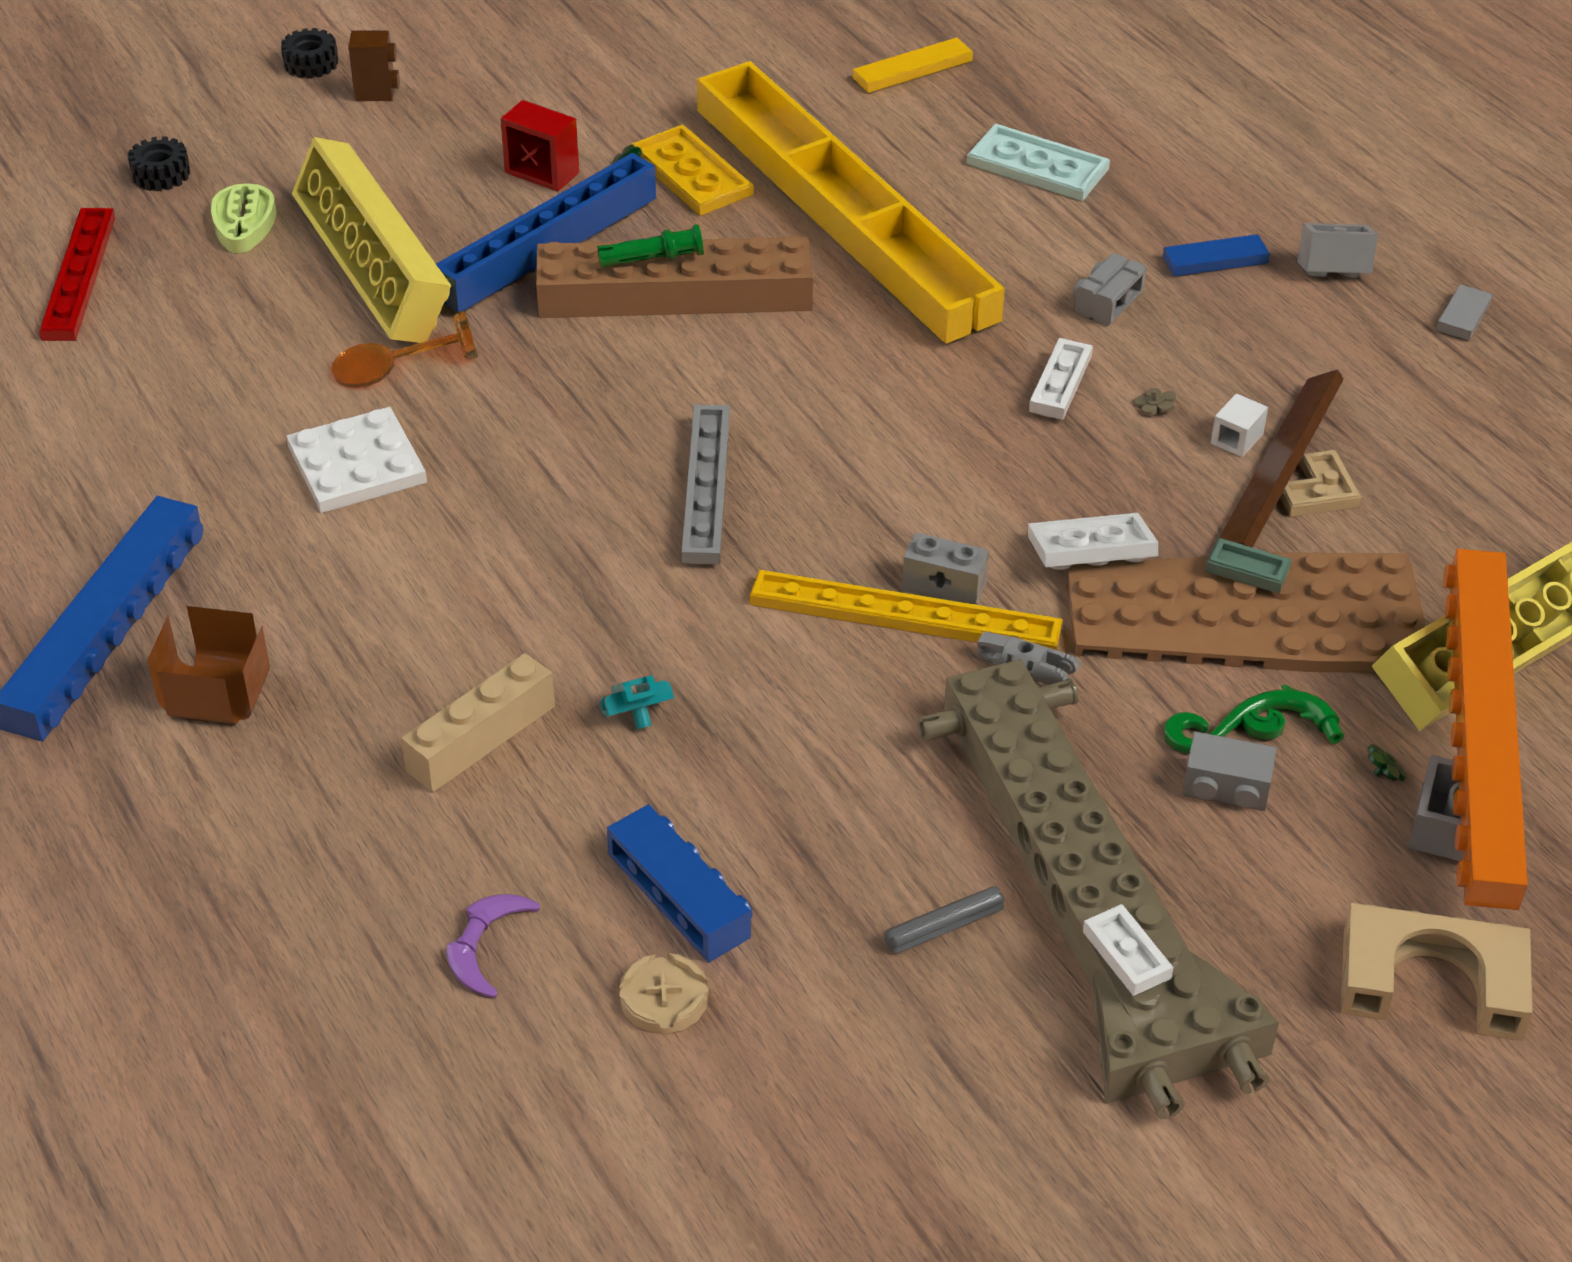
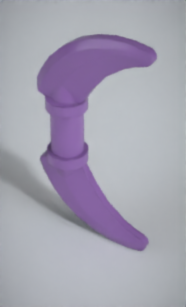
[447,894,540,998]

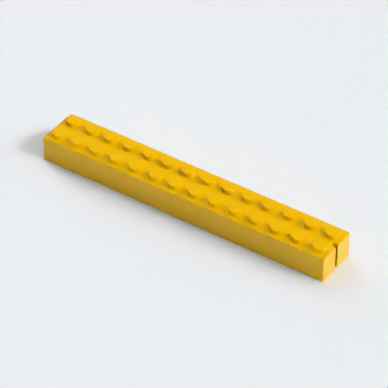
[697,61,1005,344]

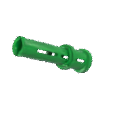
[597,224,704,268]

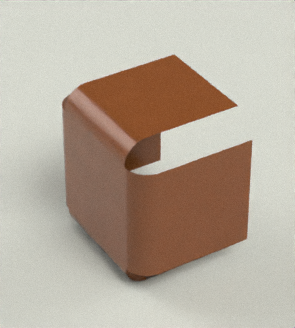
[147,606,270,724]

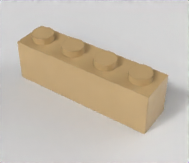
[401,653,555,793]

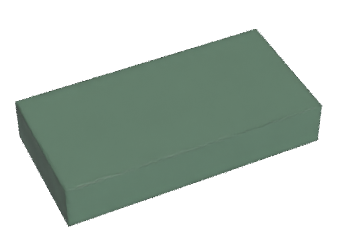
[1205,538,1292,594]

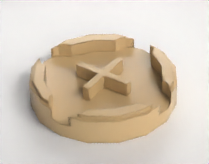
[619,953,709,1034]

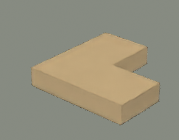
[1280,450,1362,517]

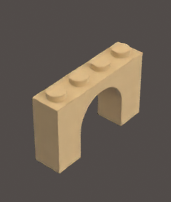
[1341,903,1533,1041]

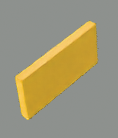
[630,124,754,216]

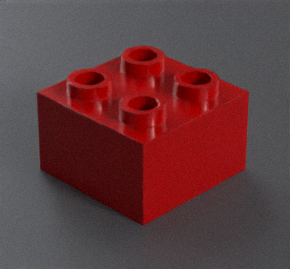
[500,100,580,192]

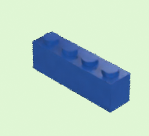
[607,804,753,963]

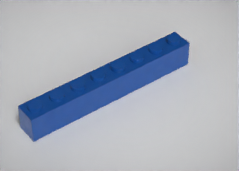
[436,153,656,313]
[0,495,203,742]

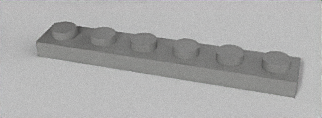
[682,404,730,564]

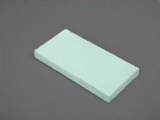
[966,124,1110,201]

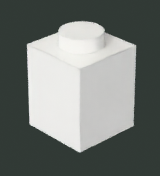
[1211,393,1268,458]

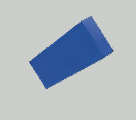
[1163,234,1270,276]

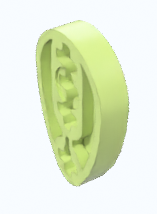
[211,183,277,253]

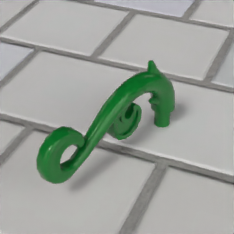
[1163,684,1344,754]

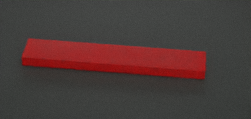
[39,208,115,341]

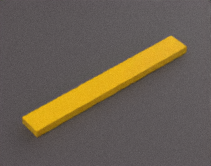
[750,569,1063,650]

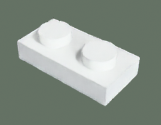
[1083,904,1173,996]

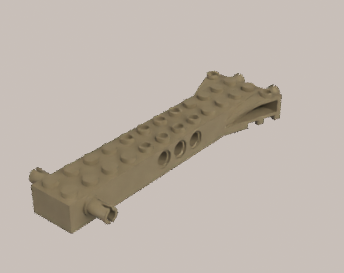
[917,659,1279,1119]

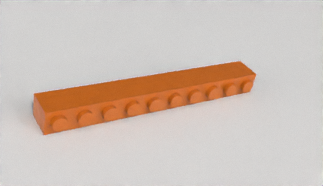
[1443,548,1528,910]

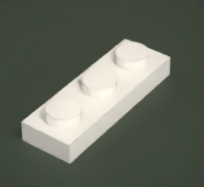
[1029,338,1093,420]

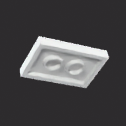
[1028,513,1159,570]

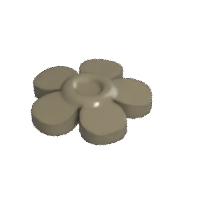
[1135,388,1176,415]

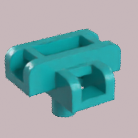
[600,675,674,729]

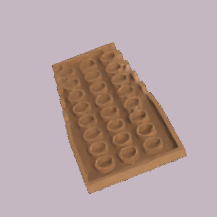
[1067,552,1426,673]

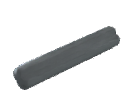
[885,886,1004,954]

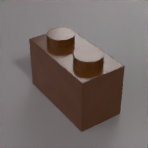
[348,30,400,101]

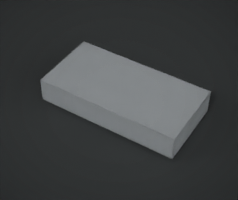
[1436,284,1493,341]

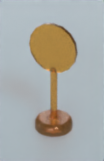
[332,310,478,388]

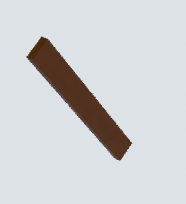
[1212,369,1344,550]

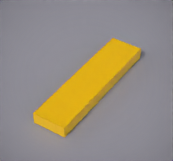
[853,37,973,93]

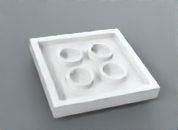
[286,407,427,513]

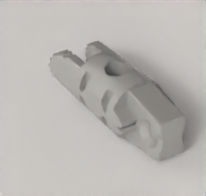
[977,632,1081,685]

